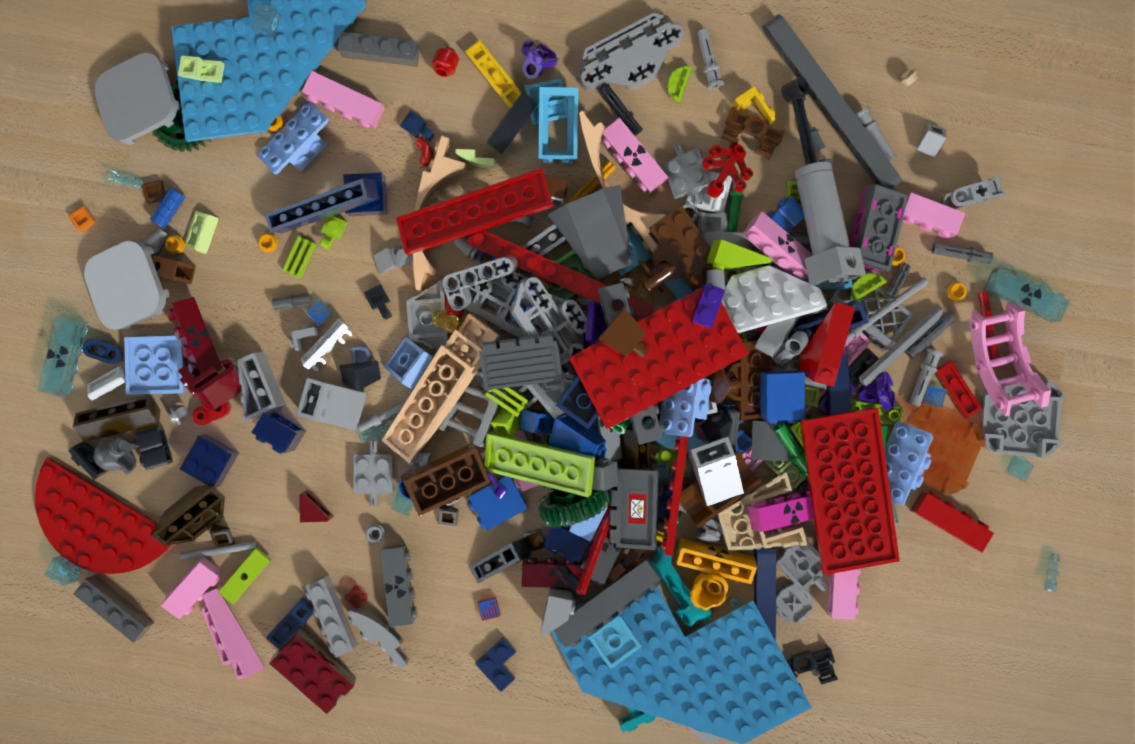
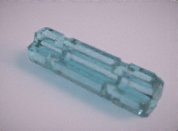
[359,421,393,443]

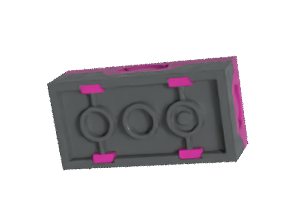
[849,185,908,271]

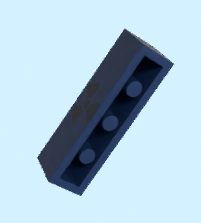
[788,298,869,345]

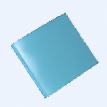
[524,78,568,125]

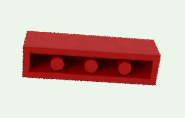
[910,491,994,553]

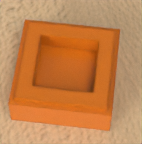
[68,205,97,232]

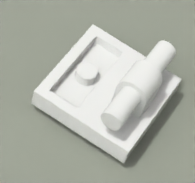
[685,170,732,213]

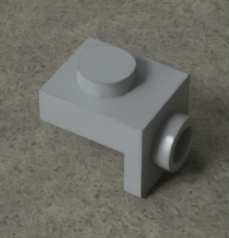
[696,212,727,232]
[290,324,320,351]

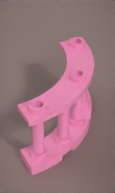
[969,301,1051,416]

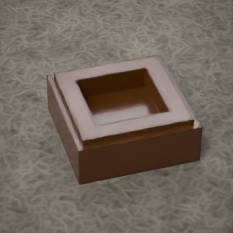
[142,180,166,204]

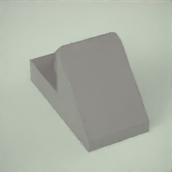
[373,245,413,274]

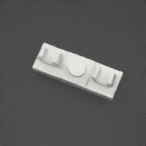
[300,318,352,371]

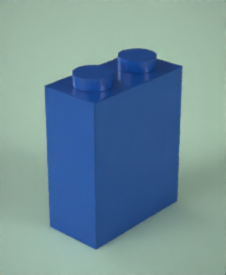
[760,370,805,424]
[468,476,528,531]

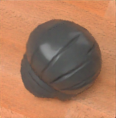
[93,436,137,475]

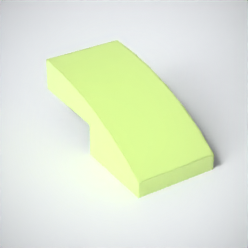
[178,56,225,83]
[456,149,495,170]

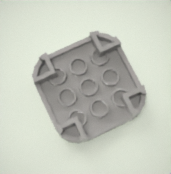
[94,53,180,145]
[84,241,169,330]
[979,378,1065,458]

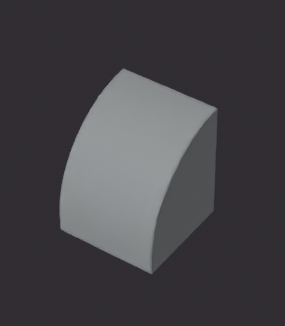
[917,122,946,157]

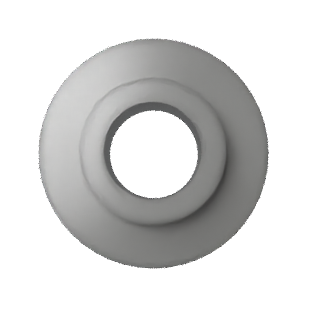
[366,524,385,543]

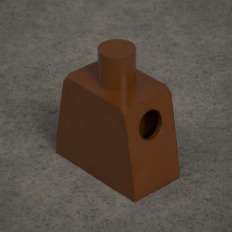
[151,255,196,284]
[598,308,649,358]

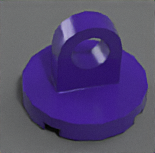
[521,40,558,79]
[859,371,895,410]

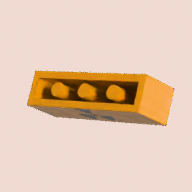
[675,537,757,584]

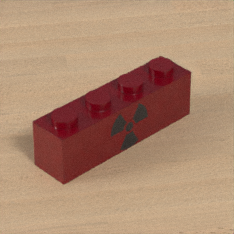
[167,297,223,378]
[521,558,599,589]

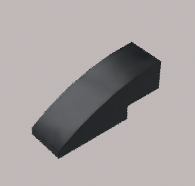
[487,92,538,154]

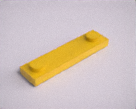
[465,39,522,109]

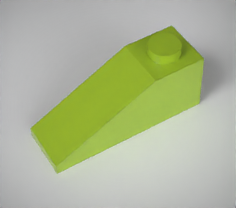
[707,239,772,270]

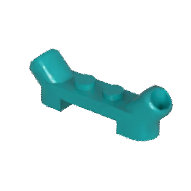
[650,545,712,626]

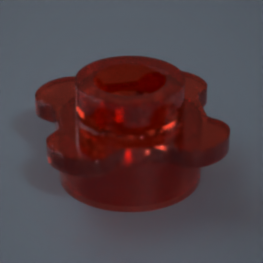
[344,585,368,609]

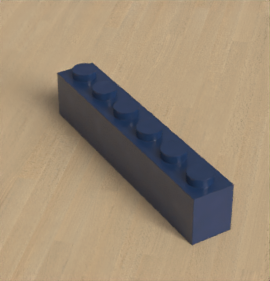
[265,178,380,233]

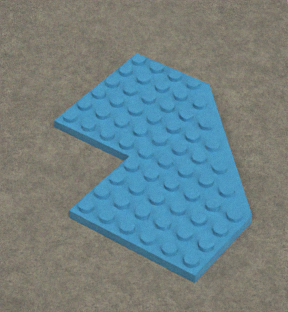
[171,0,366,142]
[551,586,812,744]

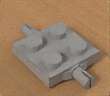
[663,143,711,205]
[354,441,393,506]
[776,539,829,592]

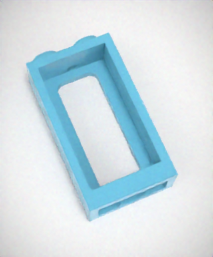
[538,87,579,163]

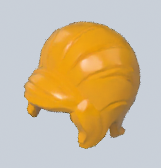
[690,572,728,610]

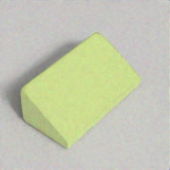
[185,210,218,254]

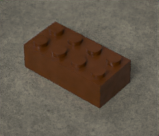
[400,444,490,516]

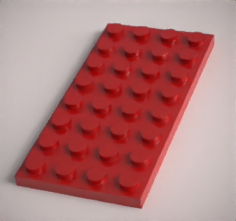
[569,283,749,429]
[800,407,900,575]

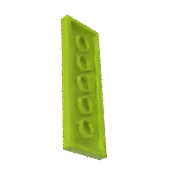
[484,432,595,497]

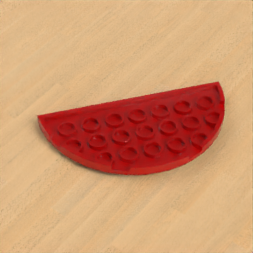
[35,458,173,574]

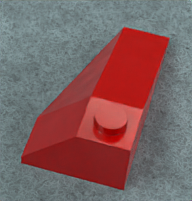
[798,302,855,387]

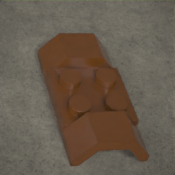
[680,450,762,528]

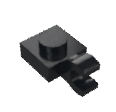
[364,284,392,320]

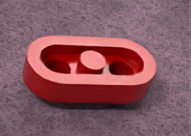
[192,401,231,425]

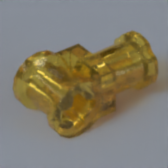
[432,309,462,337]

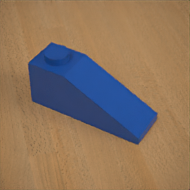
[520,409,555,434]

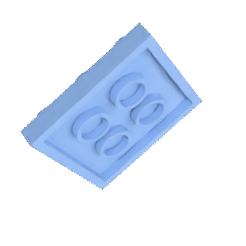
[124,336,186,395]

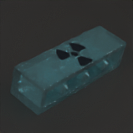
[983,267,1070,322]
[38,316,88,397]

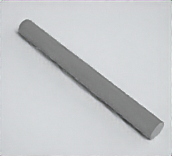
[180,541,258,560]

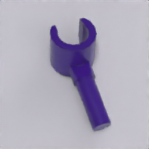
[487,472,507,498]

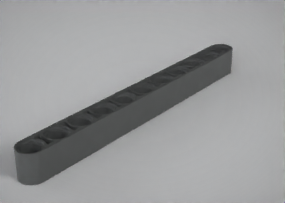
[762,14,902,189]

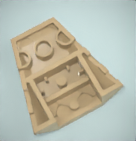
[718,472,808,550]

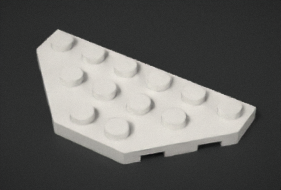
[721,266,827,333]

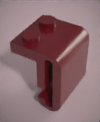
[178,360,242,410]

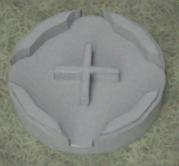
[776,584,813,623]

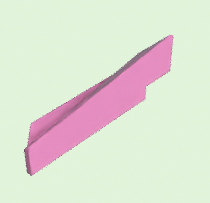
[202,589,264,680]

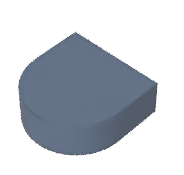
[350,346,372,363]

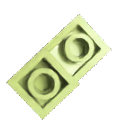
[765,460,807,491]

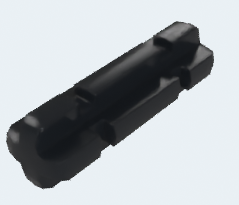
[557,564,587,599]

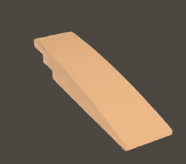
[382,314,501,463]

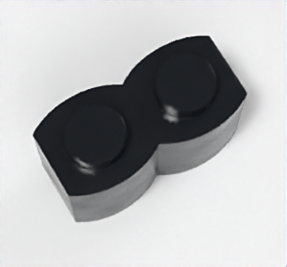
[134,426,173,470]

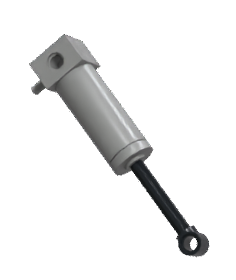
[781,77,866,286]

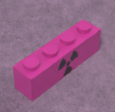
[748,489,814,532]

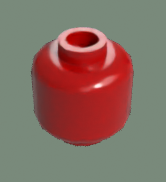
[431,47,459,77]

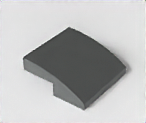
[751,421,792,461]

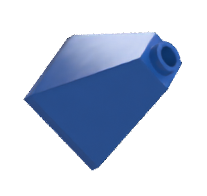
[549,414,607,459]

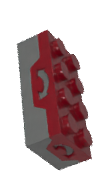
[269,628,356,714]

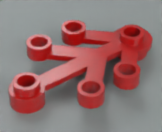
[702,143,754,198]

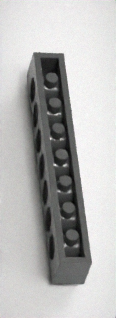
[598,283,664,445]

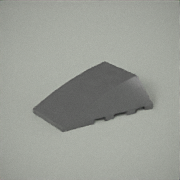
[548,185,632,280]

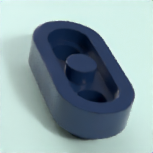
[82,339,123,364]

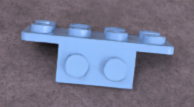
[257,102,329,174]
[659,379,711,437]
[884,421,933,505]

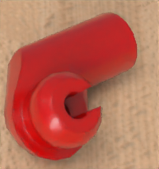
[415,137,434,167]

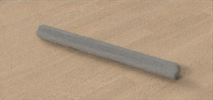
[859,307,944,386]

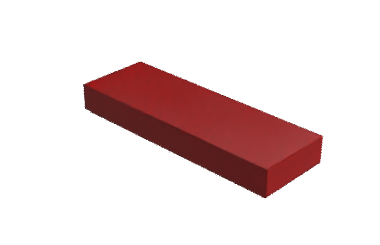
[935,360,982,419]

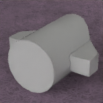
[696,524,720,544]

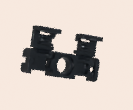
[786,645,838,690]

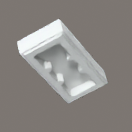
[87,366,125,400]

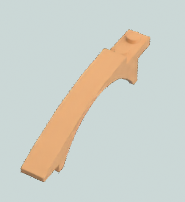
[579,111,666,253]
[413,136,467,292]

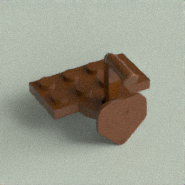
[637,205,714,293]
[705,340,772,420]

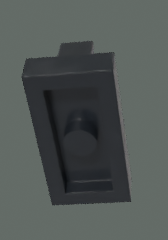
[849,348,879,388]
[68,441,109,480]

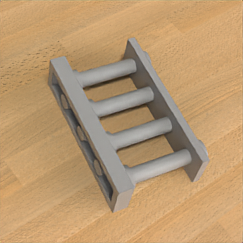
[439,369,510,447]

